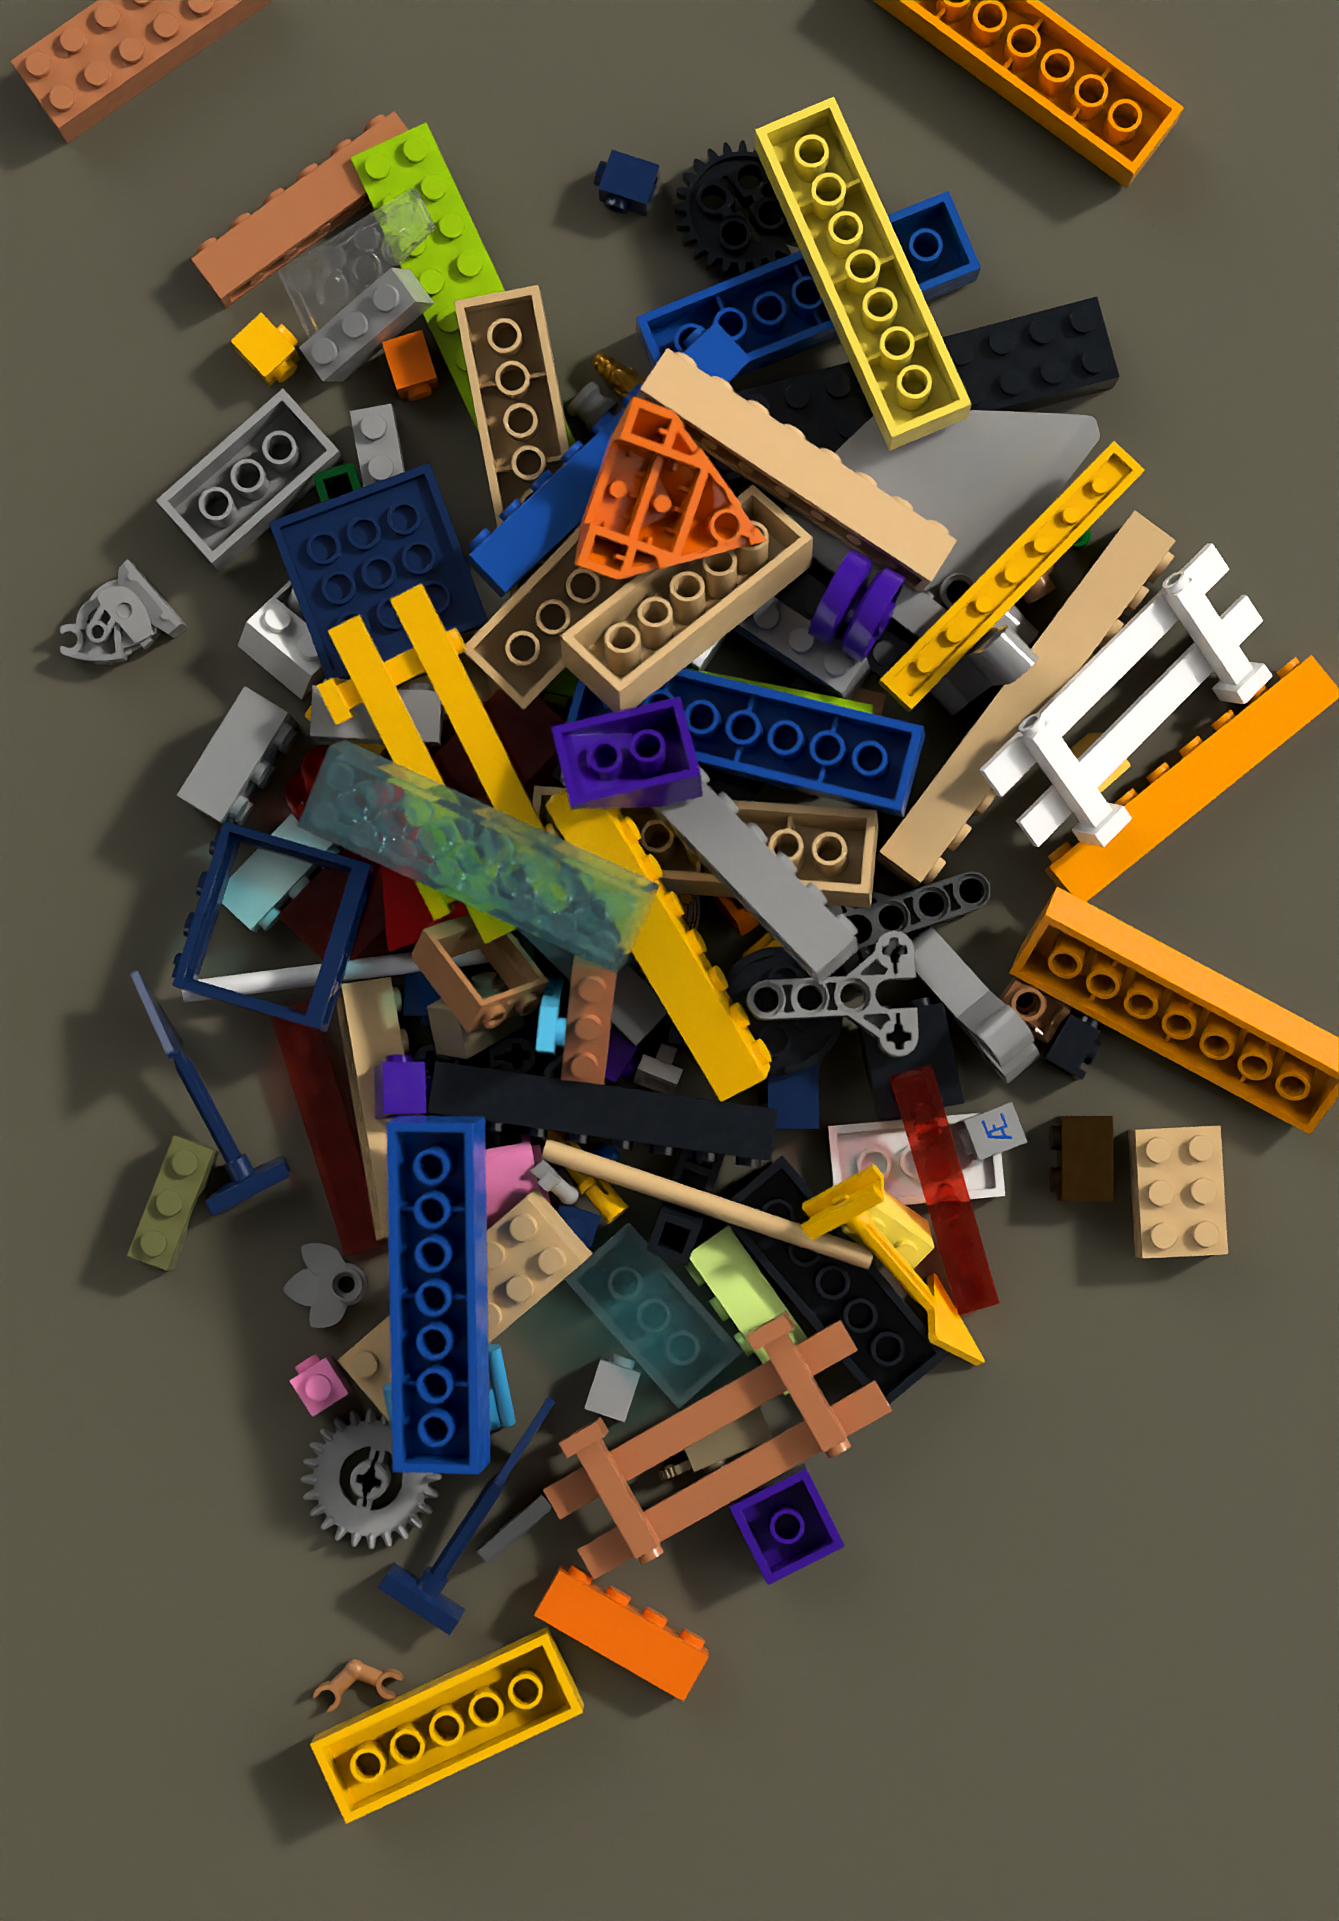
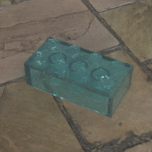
[564,1221,743,1409]

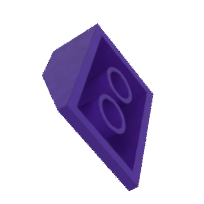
[551,697,703,809]

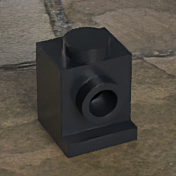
[1041,1012,1102,1080]

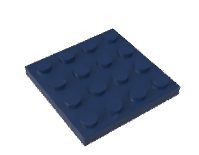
[269,463,488,680]

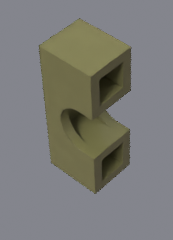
[127,1135,220,1271]

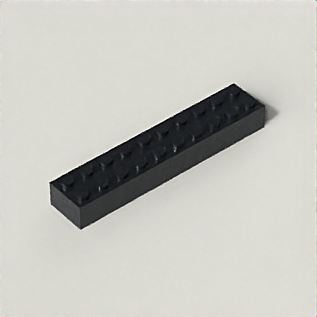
[698,296,1120,490]

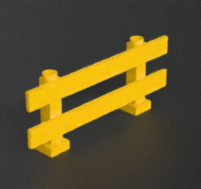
[317,584,579,944]

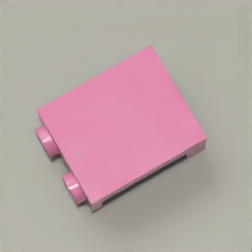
[485,1133,550,1230]

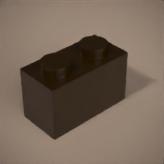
[1049,1116,1114,1202]

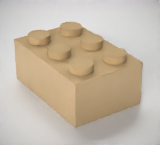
[1128,1126,1228,1259]

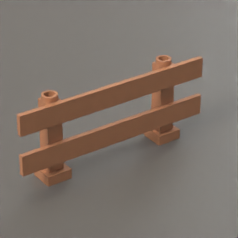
[543,1311,892,1580]

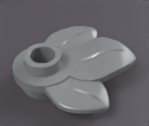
[283,1243,368,1328]

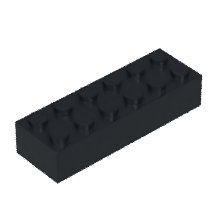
[727,1155,949,1405]

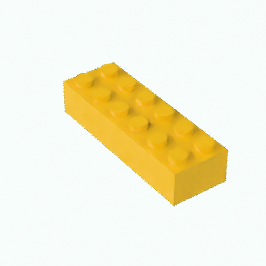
[310,1626,584,1824]

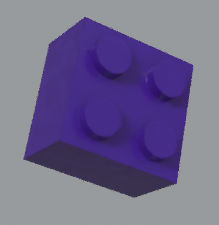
[729,1464,845,1585]

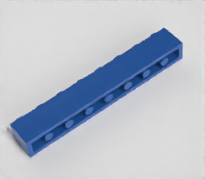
[466,322,751,599]

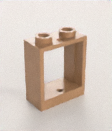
[410,913,549,1033]

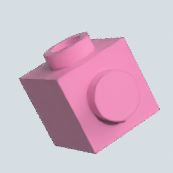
[290,1354,354,1417]

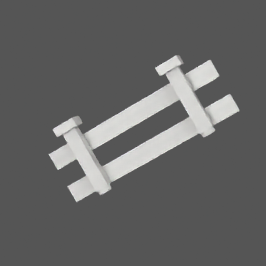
[979,543,1272,847]

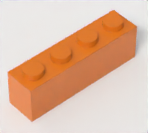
[534,1564,709,1702]

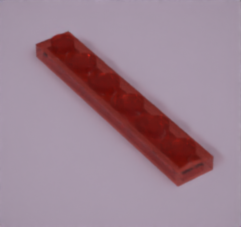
[271,1000,387,1256]
[889,1064,1000,1315]

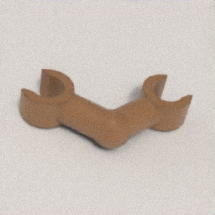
[313,1659,404,1712]

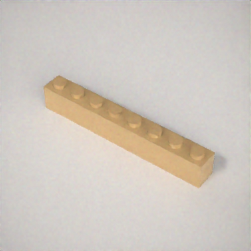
[636,348,957,593]

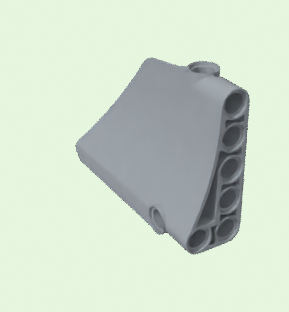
[783,410,1100,643]

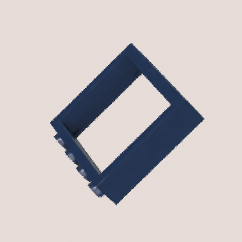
[171,821,377,1033]

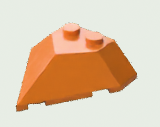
[575,396,767,580]

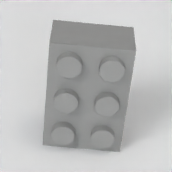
[177,686,299,826]

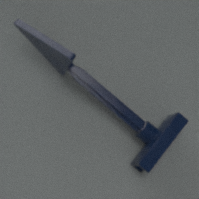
[130,969,291,1216]
[378,1397,555,1635]

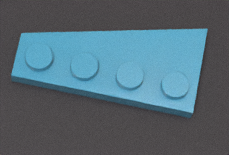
[536,971,567,1057]

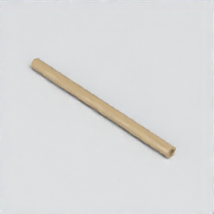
[541,1139,874,1270]

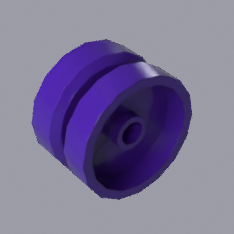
[807,549,906,662]

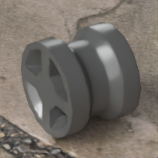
[566,381,618,435]

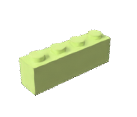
[685,1224,807,1396]

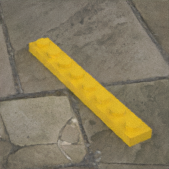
[878,441,1145,712]

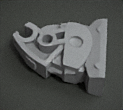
[60,559,189,665]

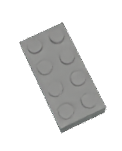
[156,389,344,572]

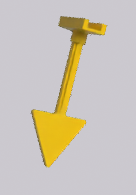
[801,1164,985,1366]

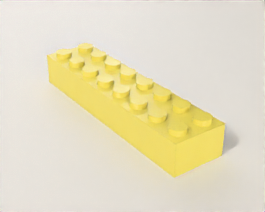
[755,97,971,451]

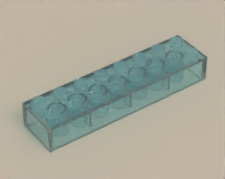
[298,740,660,973]

